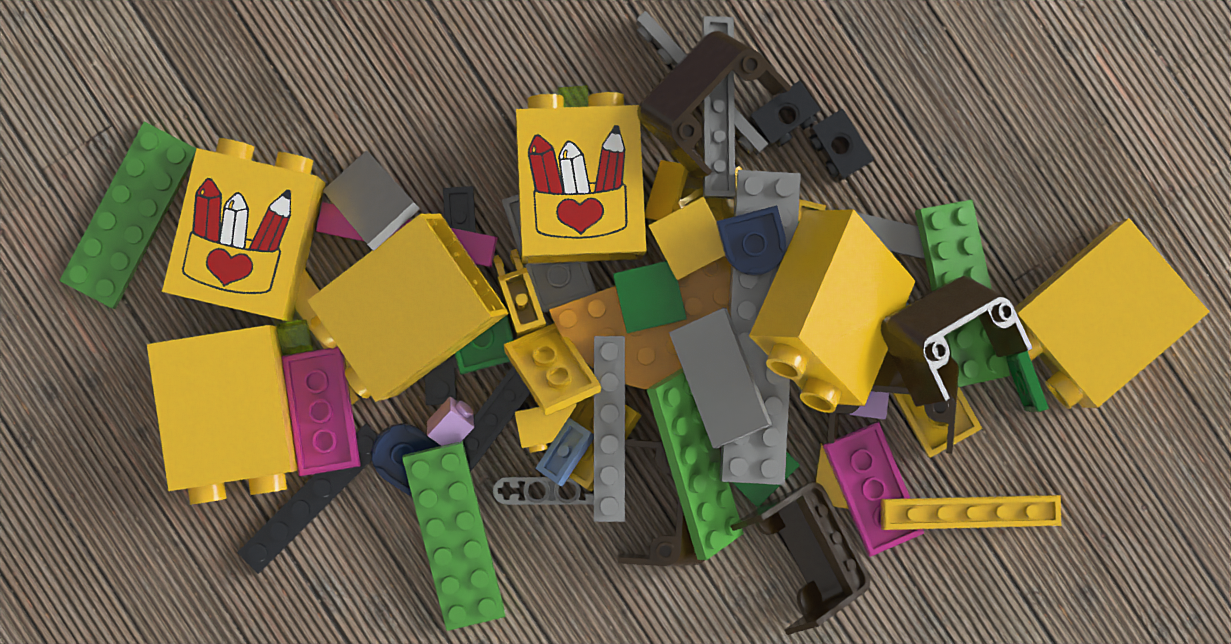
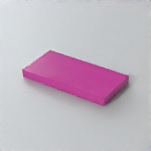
[282,347,361,476]
[822,421,924,557]

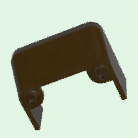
[637,31,792,178]
[881,276,1032,407]
[828,350,959,454]
[618,439,705,566]
[730,482,870,635]

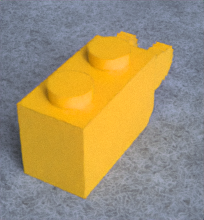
[493,249,546,339]

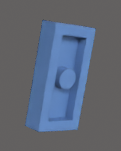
[535,418,594,487]

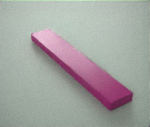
[316,202,498,267]

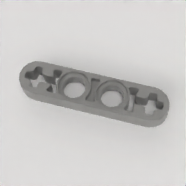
[493,477,594,505]

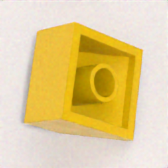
[645,160,703,222]
[515,403,577,453]

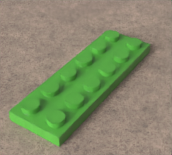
[59,121,197,309]
[915,200,1010,387]
[647,368,744,560]
[402,441,506,631]

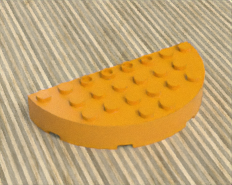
[549,256,731,389]

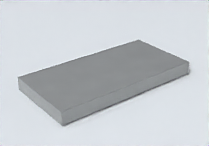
[323,150,420,251]
[502,195,596,313]
[669,308,772,448]

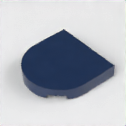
[716,205,787,276]
[371,423,441,496]

